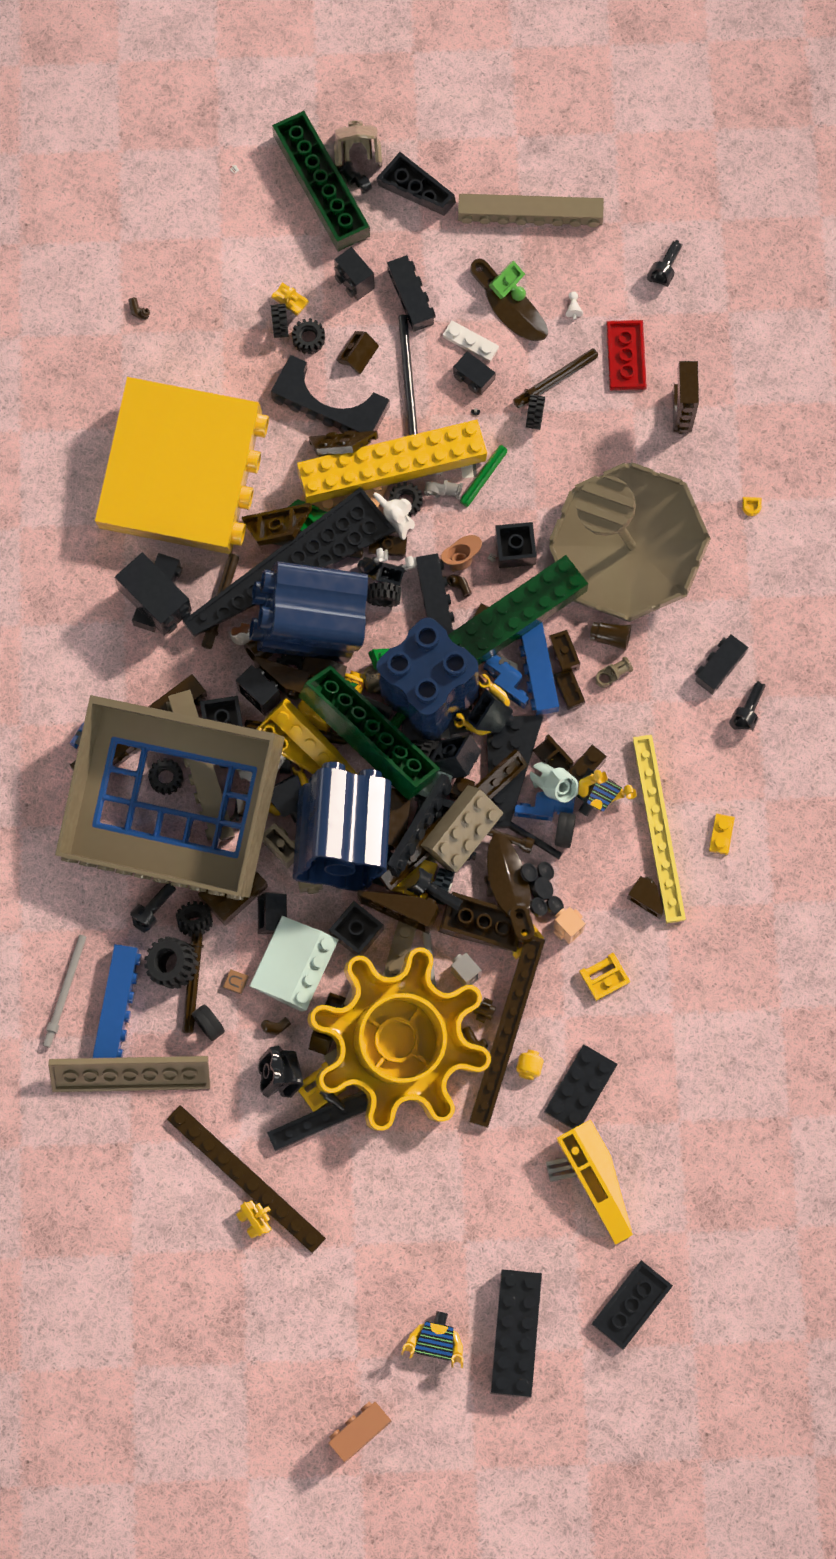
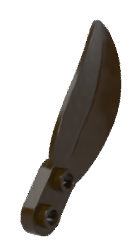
[470,258,548,341]
[487,834,535,943]

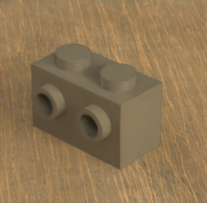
[262,823,295,869]

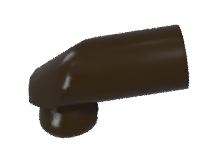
[128,297,150,320]
[447,575,472,597]
[261,1017,291,1035]
[462,1026,488,1048]

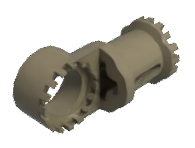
[596,657,633,688]

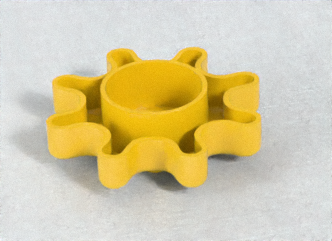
[307,948,491,1131]

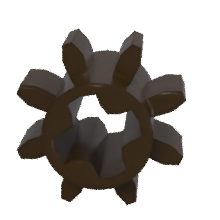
[473,997,496,1023]

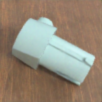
[530,762,578,803]

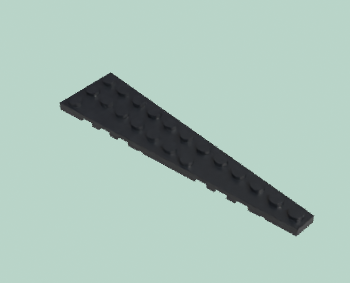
[183,487,396,637]

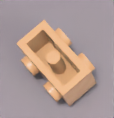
[553,907,586,944]

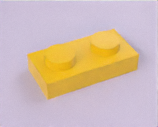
[709,813,735,855]

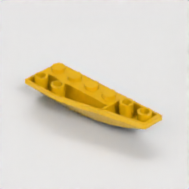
[256,698,358,775]
[556,1120,633,1245]

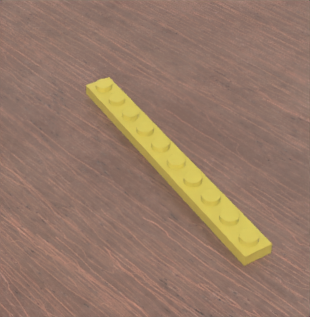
[633,735,686,924]

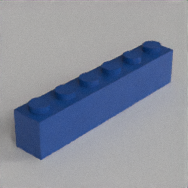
[518,623,559,716]
[92,944,142,1058]

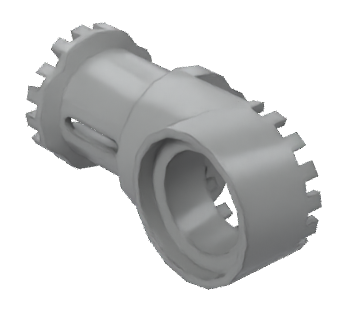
[424,480,463,500]

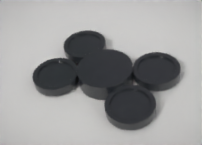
[520,862,564,917]

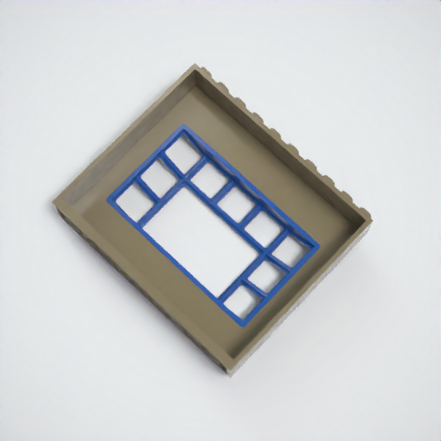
[55,695,285,900]

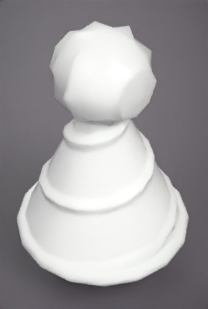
[566,291,584,319]

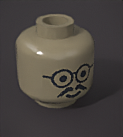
[361,665,381,695]

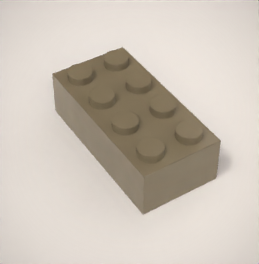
[421,785,503,873]

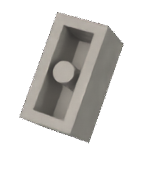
[451,953,482,986]

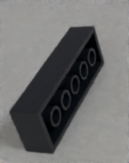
[490,1269,542,1398]

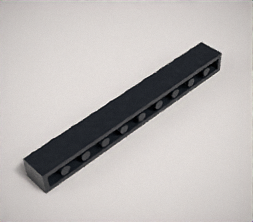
[416,553,473,738]

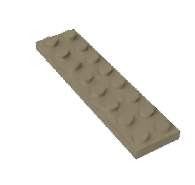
[48,1056,210,1092]

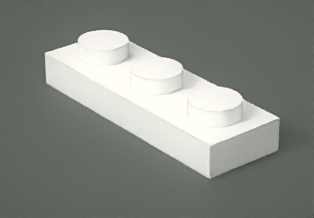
[443,321,499,363]

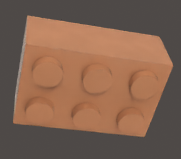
[328,1401,392,1463]

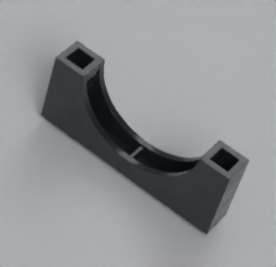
[271,355,390,443]

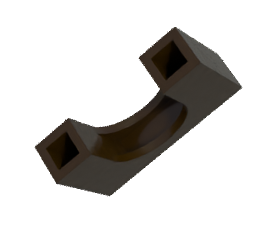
[672,361,699,434]

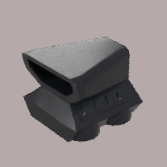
[258,1046,304,1098]

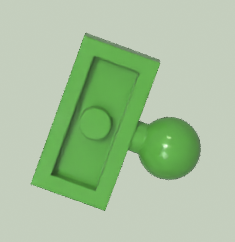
[489,261,526,301]

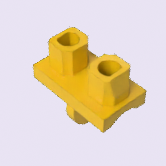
[271,282,309,316]
[236,1200,272,1238]

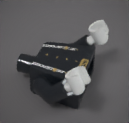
[357,548,417,586]

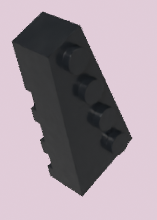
[376,152,456,216]

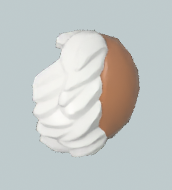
[230,622,252,645]

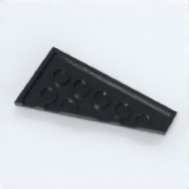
[487,715,544,829]

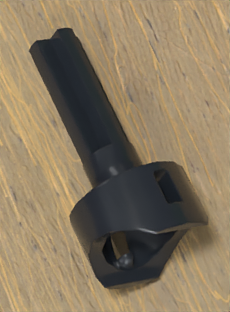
[647,240,683,287]
[729,681,766,731]
[407,867,463,910]
[130,883,177,933]

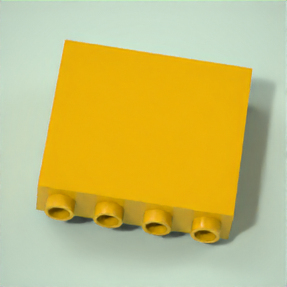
[95,377,269,554]

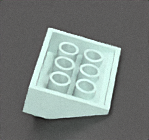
[249,916,338,1012]

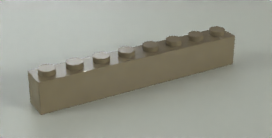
[458,194,604,228]
[166,690,235,843]

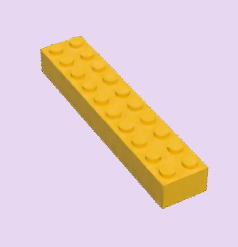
[297,420,487,504]

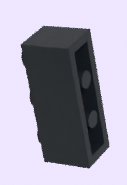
[695,634,749,695]

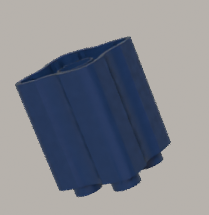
[249,561,368,663]
[377,618,479,740]
[292,762,392,892]

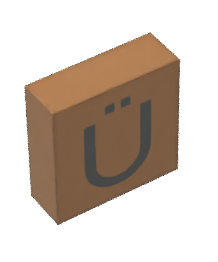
[223,969,249,995]

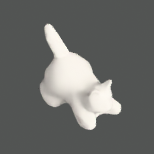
[373,493,415,540]

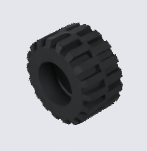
[144,937,199,989]

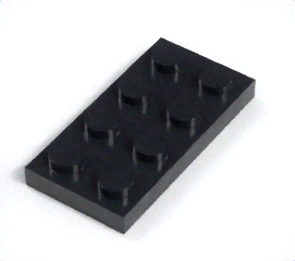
[544,1044,618,1129]
[591,1260,673,1350]

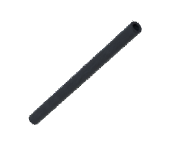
[398,314,418,436]

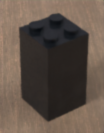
[114,552,192,636]

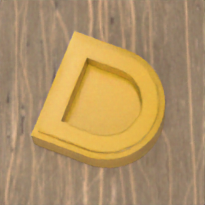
[742,497,762,517]

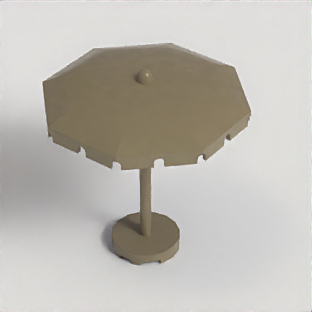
[549,462,711,622]

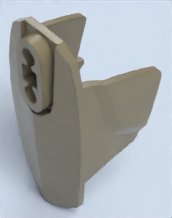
[334,121,382,169]

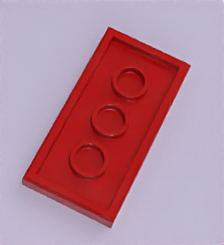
[606,320,647,390]

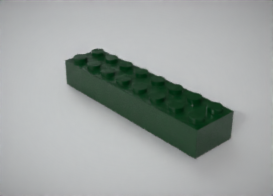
[272,111,370,252]
[448,555,588,666]
[299,665,440,800]

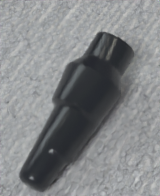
[319,1091,346,1111]

